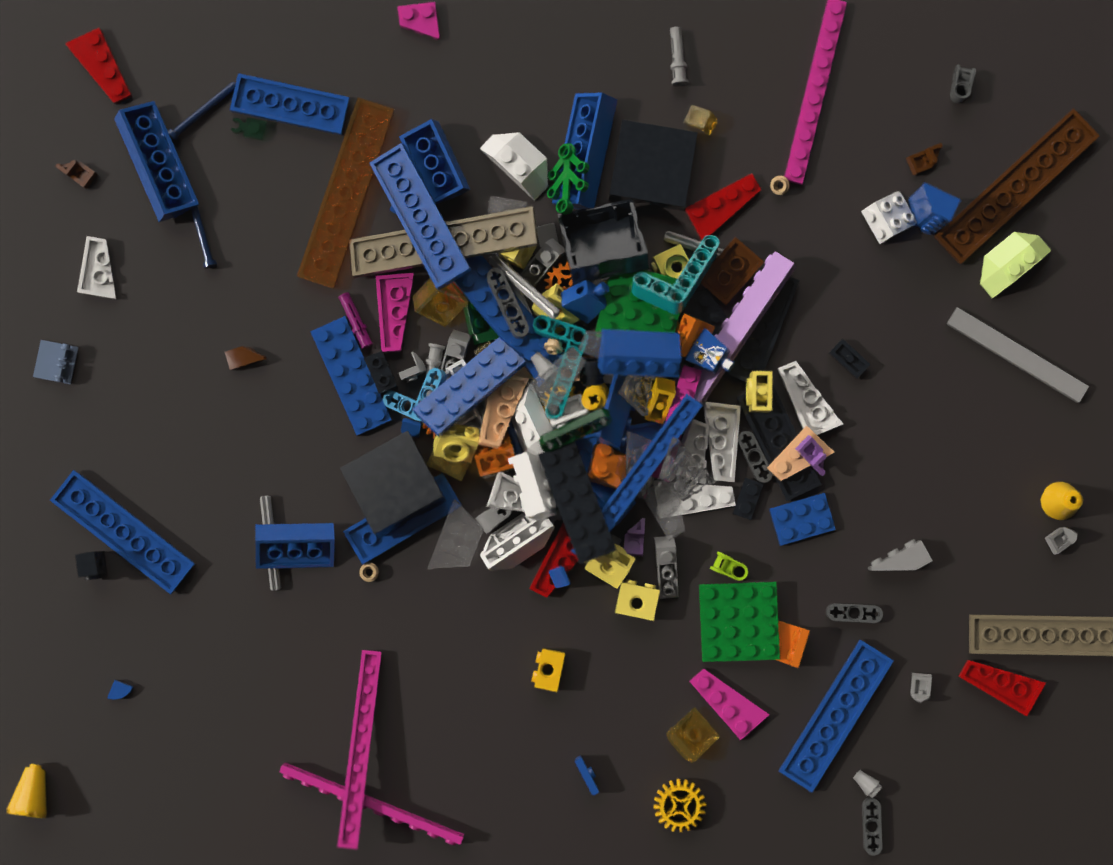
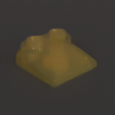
[666,707,720,763]

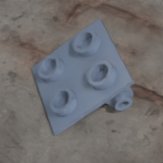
[33,340,79,384]

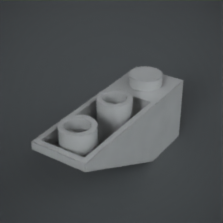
[520,238,565,296]
[438,330,472,379]
[654,536,679,599]
[868,539,933,571]

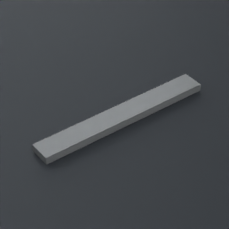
[947,307,1089,403]

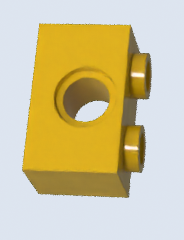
[644,376,676,424]
[531,648,565,692]

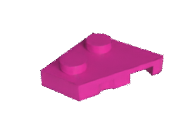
[397,2,440,40]

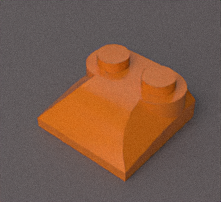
[587,443,631,489]

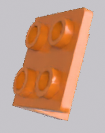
[675,313,715,357]
[474,430,515,477]
[776,621,810,668]

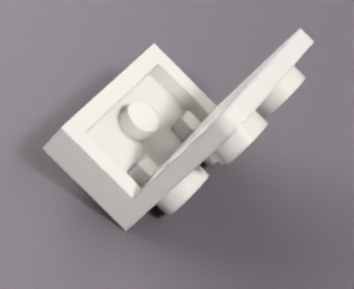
[861,191,917,244]
[545,393,589,429]

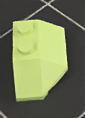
[980,232,1051,298]

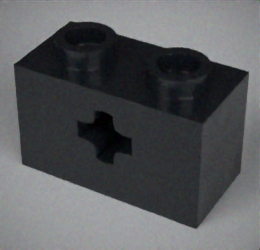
[364,351,399,395]
[75,551,107,581]

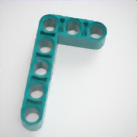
[632,235,720,314]
[533,315,588,420]

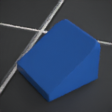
[401,418,423,438]
[549,565,570,588]

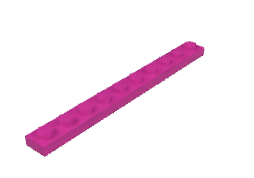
[784,0,847,185]
[338,650,382,849]
[279,763,464,845]

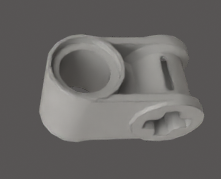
[475,507,512,534]

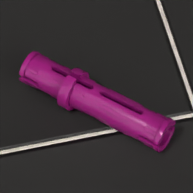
[338,292,373,349]

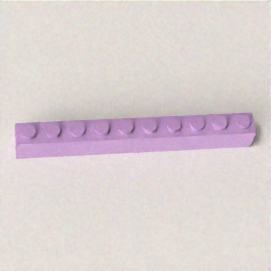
[668,251,796,419]

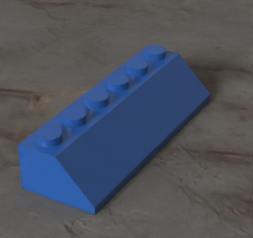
[552,92,617,210]
[114,101,199,222]

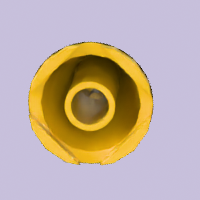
[1041,482,1083,520]
[6,764,47,819]

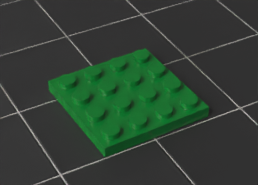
[594,270,680,338]
[699,582,780,662]

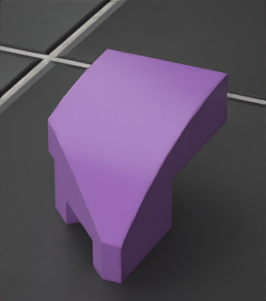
[795,435,826,476]
[624,518,645,556]

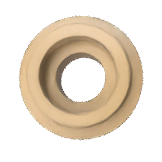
[770,176,790,195]
[544,339,563,355]
[359,563,379,582]

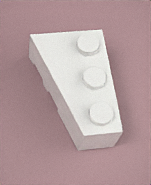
[508,452,557,521]

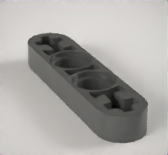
[487,268,529,339]

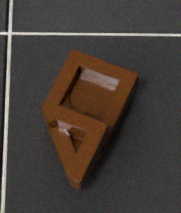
[906,143,942,176]
[55,160,98,190]
[225,346,267,370]

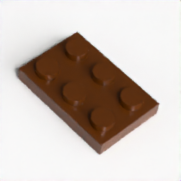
[700,236,764,305]

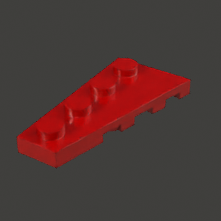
[958,660,1046,716]

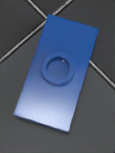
[575,755,599,796]

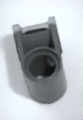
[950,64,976,104]

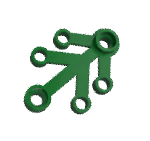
[547,143,589,215]

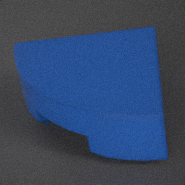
[107,680,134,700]

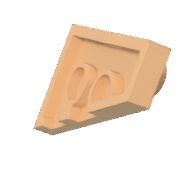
[767,426,834,481]

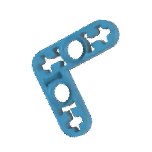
[383,368,447,422]

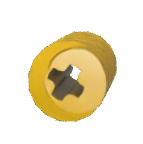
[582,383,609,410]

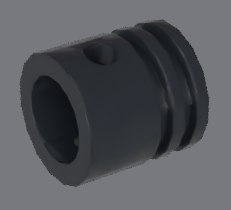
[580,358,604,385]

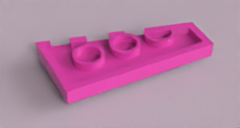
[376,273,414,352]
[689,668,769,740]

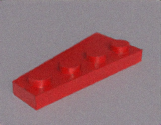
[65,28,132,105]
[685,173,761,241]
[529,522,578,598]

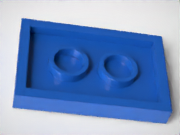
[769,493,836,546]

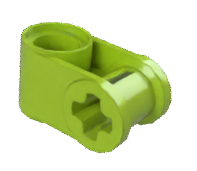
[710,551,748,581]

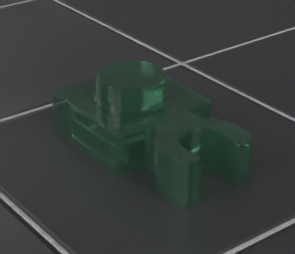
[231,118,266,141]

